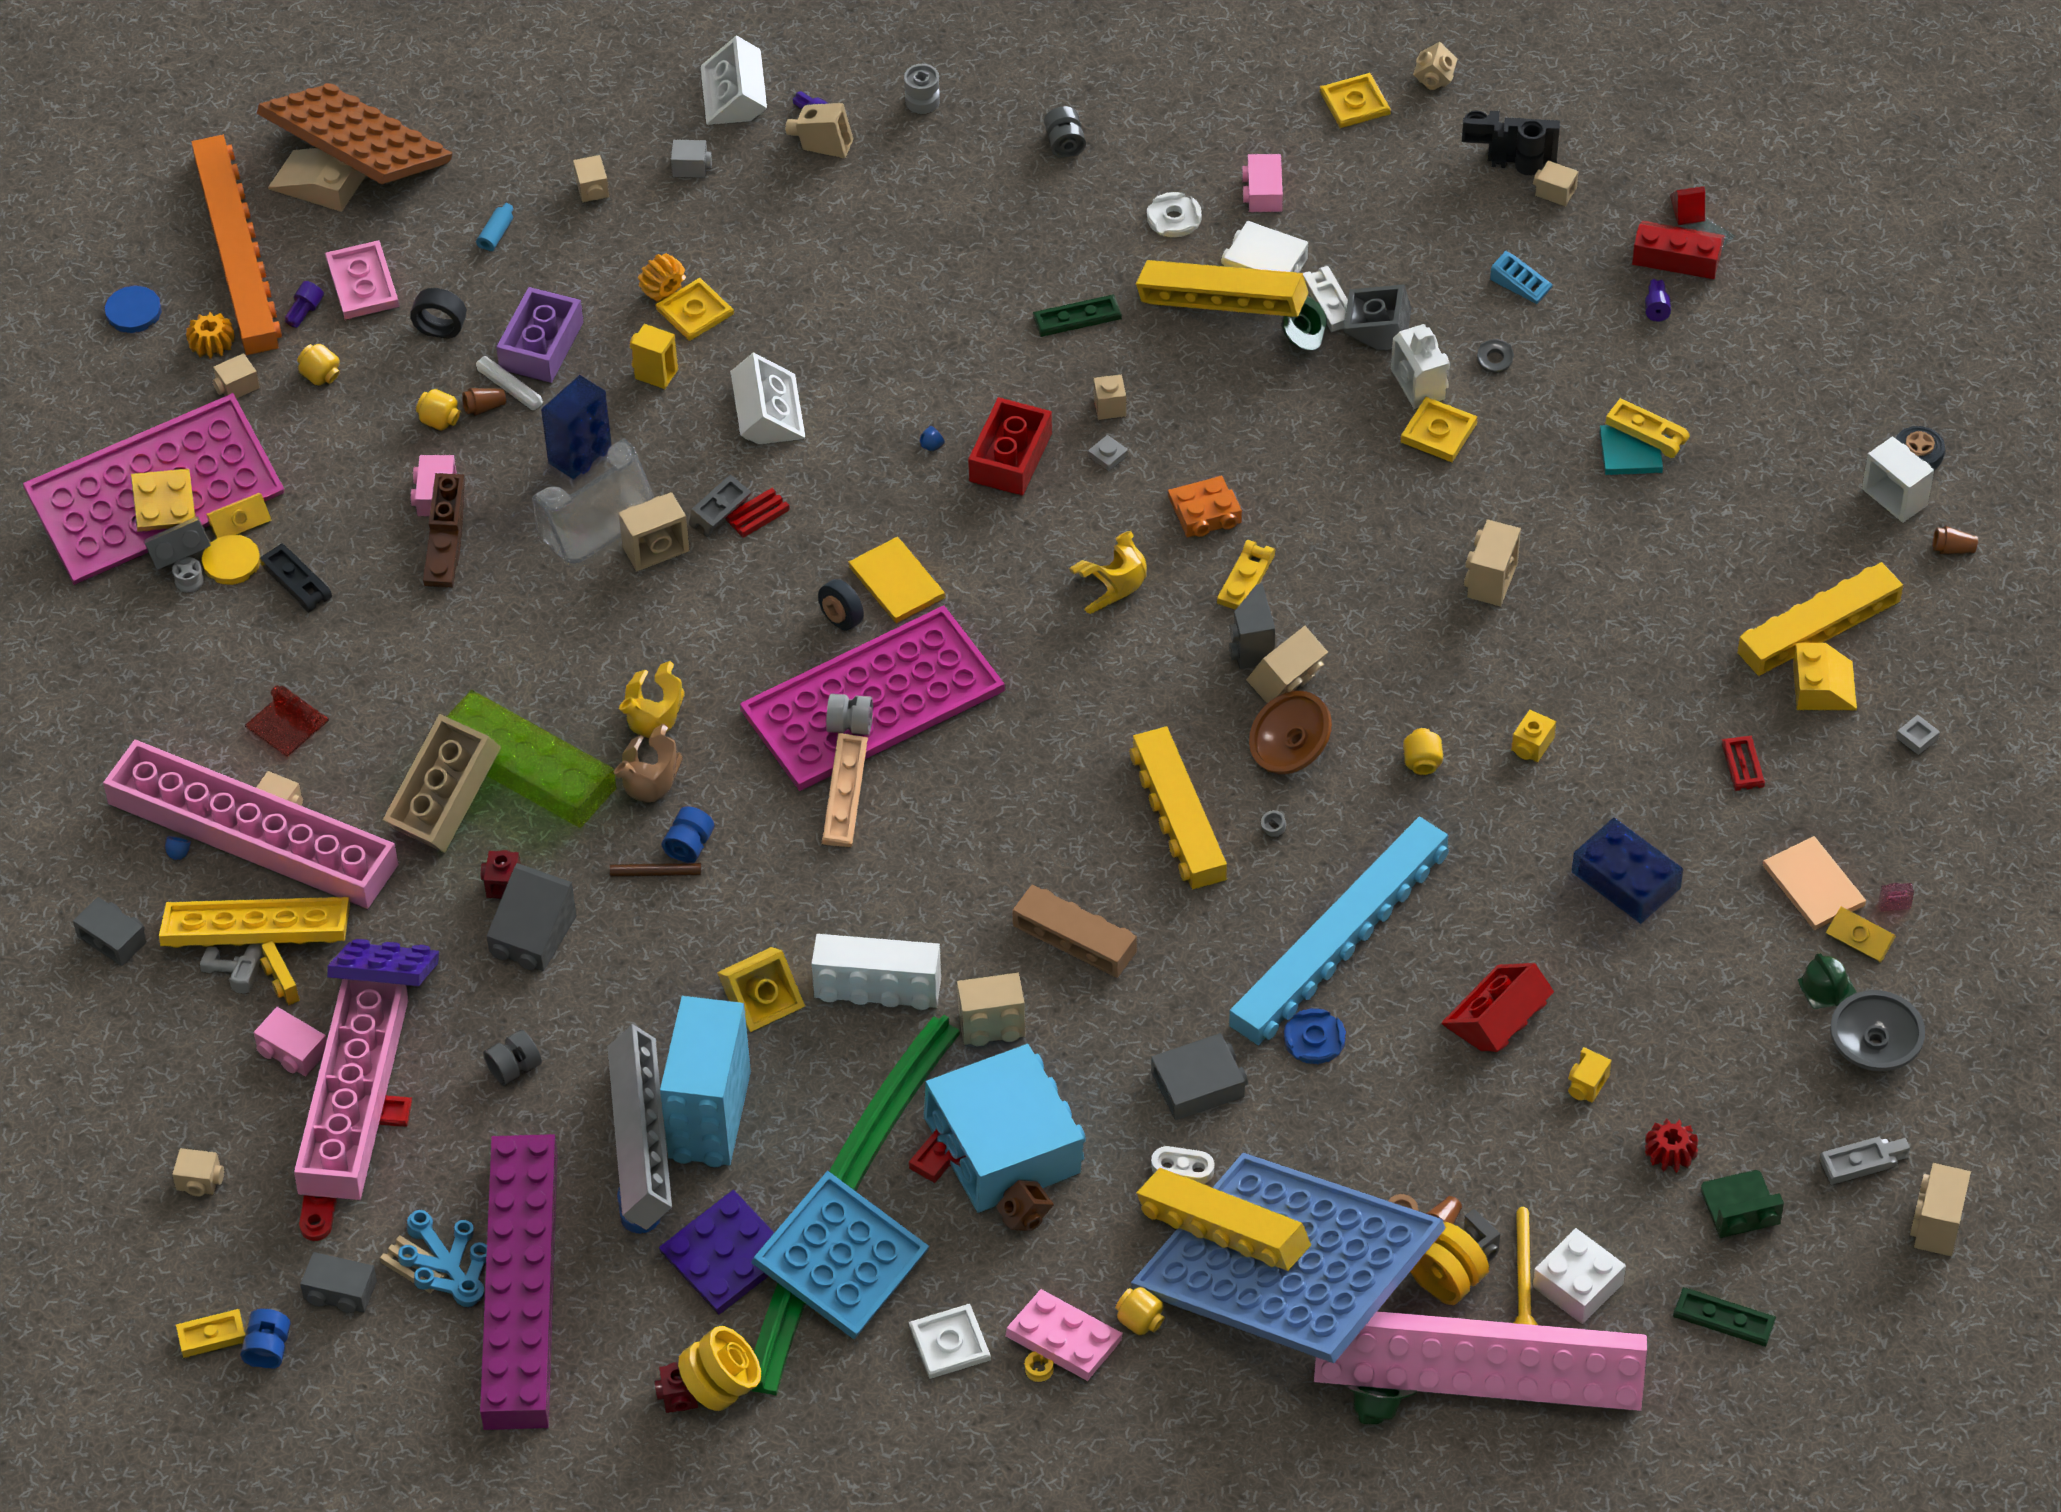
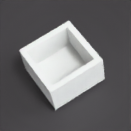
[1862,436,1934,523]
[1533,1228,1626,1324]

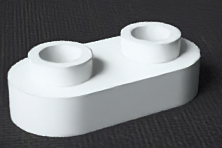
[1151,1146,1214,1184]

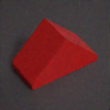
[1670,186,1705,225]

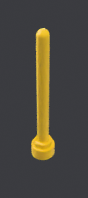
[1513,1207,1538,1325]

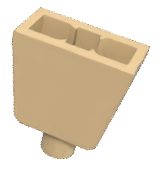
[785,103,853,158]

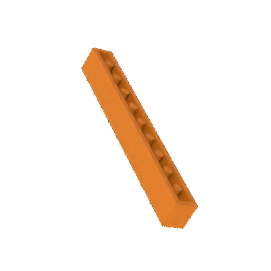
[191,134,282,355]

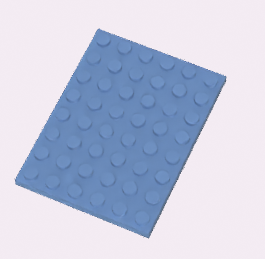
[1131,1153,1445,1363]

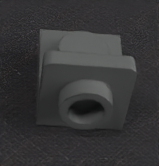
[1464,1209,1500,1262]

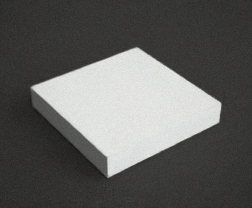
[909,1304,991,1379]

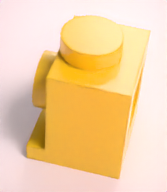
[1568,1047,1612,1103]

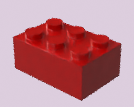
[968,397,1052,496]

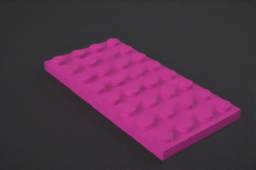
[23,393,284,585]
[740,605,1005,791]

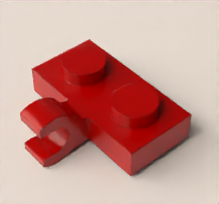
[909,1129,966,1183]

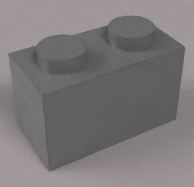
[145,516,211,570]
[73,897,147,966]
[300,1252,377,1313]

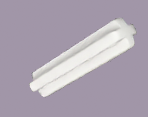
[476,356,543,410]

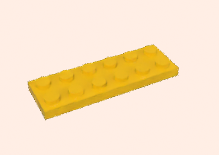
[159,897,350,948]

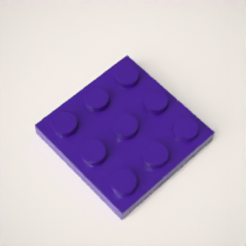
[327,939,439,986]
[659,1189,774,1315]

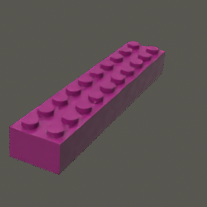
[480,1134,558,1430]

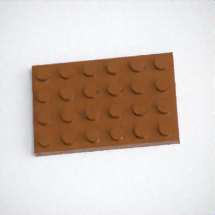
[257,83,452,184]

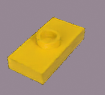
[206,493,271,539]
[1826,906,1896,963]

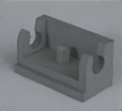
[689,475,751,537]

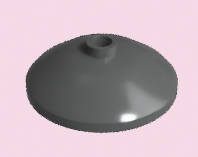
[1830,990,1925,1071]

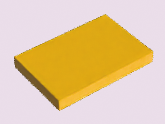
[849,536,945,623]

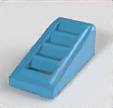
[1490,251,1553,304]

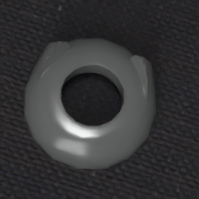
[1477,339,1514,373]

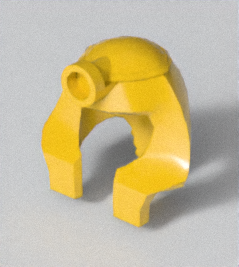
[1069,531,1147,614]
[619,661,685,738]

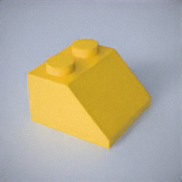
[1793,643,1857,710]
[717,947,805,1032]

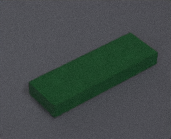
[1033,294,1122,337]
[1673,1287,1776,1347]

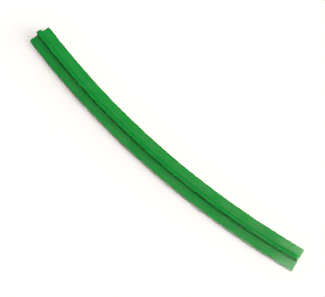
[751,1015,960,1395]

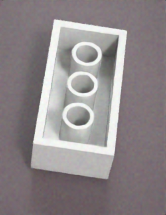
[812,934,941,1010]

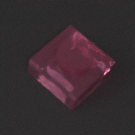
[1878,883,1914,912]

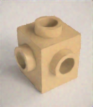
[1413,42,1457,90]

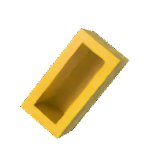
[630,324,678,389]

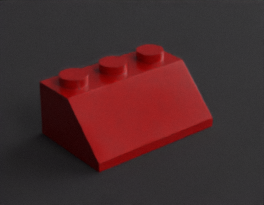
[1632,221,1725,279]
[1441,963,1554,1052]

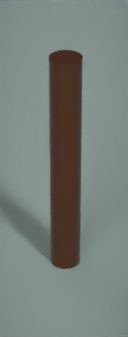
[610,863,702,877]

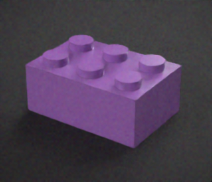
[496,287,583,383]

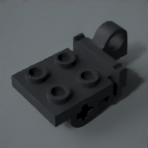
[1462,110,1560,175]

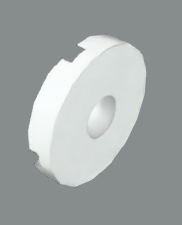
[1147,192,1202,237]

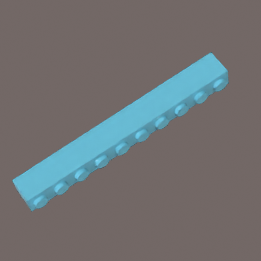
[1229,816,1449,1046]

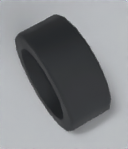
[410,288,467,339]

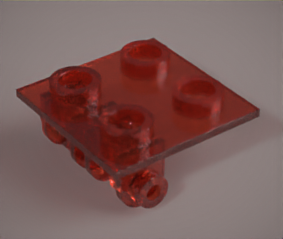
[245,685,329,757]

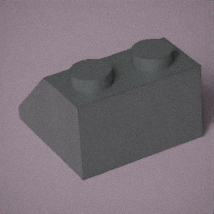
[1343,284,1412,350]
[1229,583,1275,669]

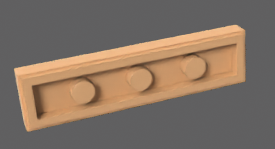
[822,733,868,847]

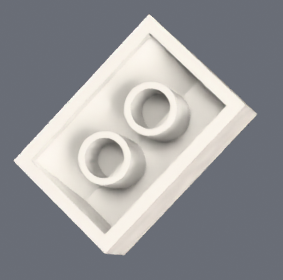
[701,35,767,125]
[731,353,805,444]

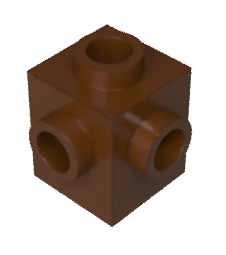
[995,1180,1054,1231]

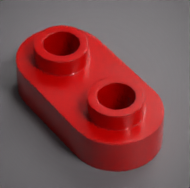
[299,1195,336,1241]

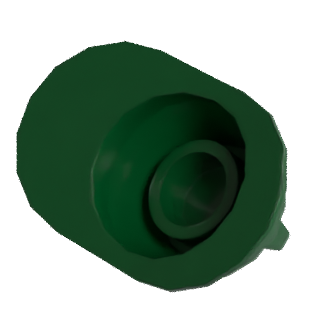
[1281,297,1327,351]
[1798,953,1857,1009]
[1348,1386,1417,1424]

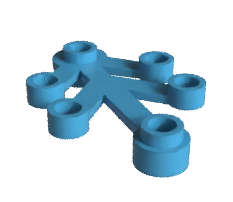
[398,1210,487,1307]

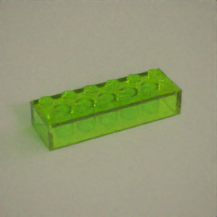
[446,689,617,829]

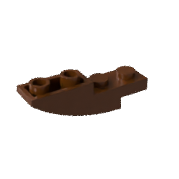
[423,473,465,588]

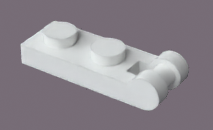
[1303,266,1348,332]

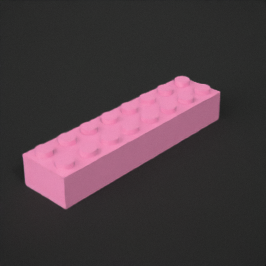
[294,979,408,1200]

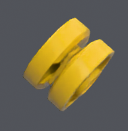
[1410,1222,1489,1305]
[678,1326,761,1411]

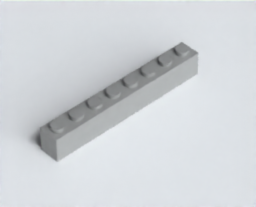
[607,1024,672,1230]

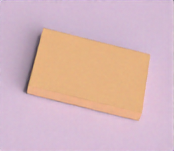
[1763,836,1866,930]

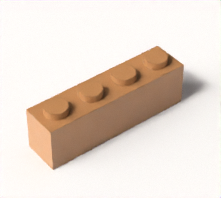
[1013,885,1137,978]

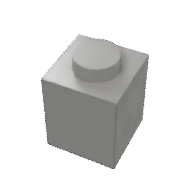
[671,140,712,177]

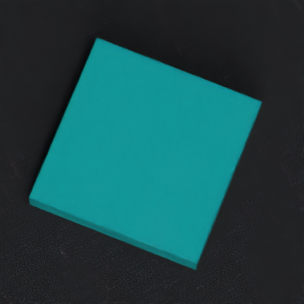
[1599,425,1663,475]

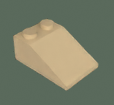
[268,148,366,212]

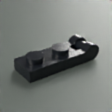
[259,543,332,613]

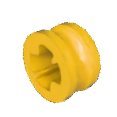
[1024,1351,1054,1382]

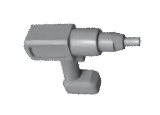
[200,943,263,993]

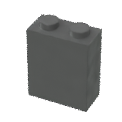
[1151,1033,1248,1121]

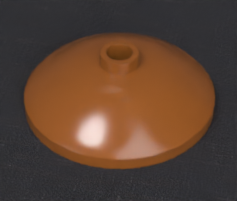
[1249,691,1332,774]

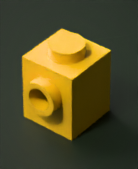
[1511,710,1556,762]

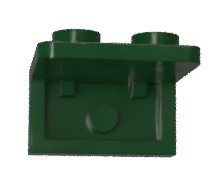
[1701,1170,1784,1238]

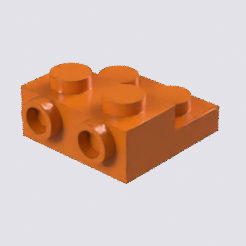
[1168,476,1242,537]

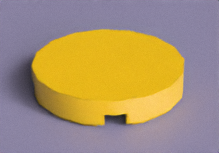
[202,535,260,585]

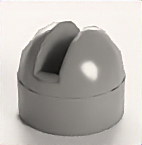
[1261,810,1286,837]

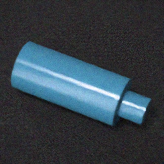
[476,203,514,251]

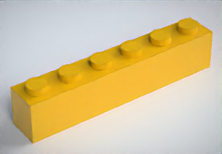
[1136,260,1308,317]
[1737,562,1903,676]
[1129,726,1227,890]
[1136,1168,1311,1271]

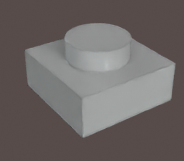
[1088,435,1128,471]
[1896,714,1940,755]

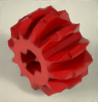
[1645,1118,1698,1173]

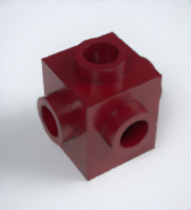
[480,850,525,899]
[654,1362,698,1413]

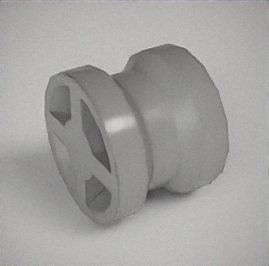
[172,557,204,593]

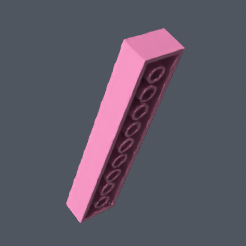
[103,740,398,909]
[1314,1311,1647,1411]

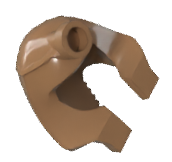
[614,724,683,802]

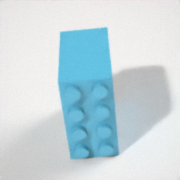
[660,996,751,1167]
[924,1044,1086,1213]

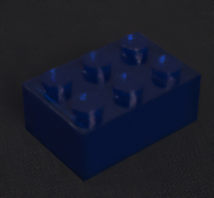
[541,375,612,479]
[1572,817,1683,924]

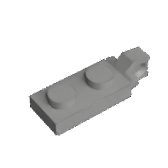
[1819,1136,1910,1185]

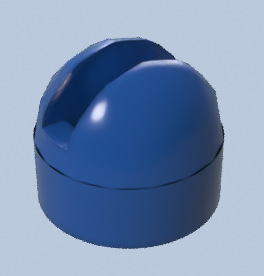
[919,426,945,451]
[165,836,191,860]

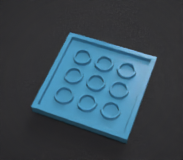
[752,1170,929,1339]

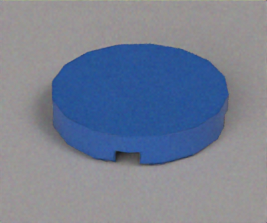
[105,286,162,333]
[1284,1008,1346,1064]

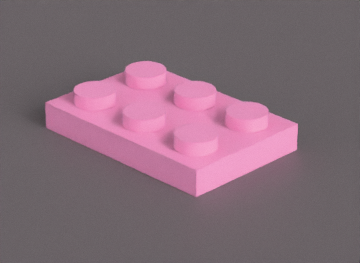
[325,240,399,319]
[1005,1289,1123,1381]

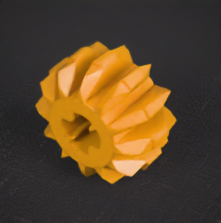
[638,253,686,302]
[186,312,235,359]

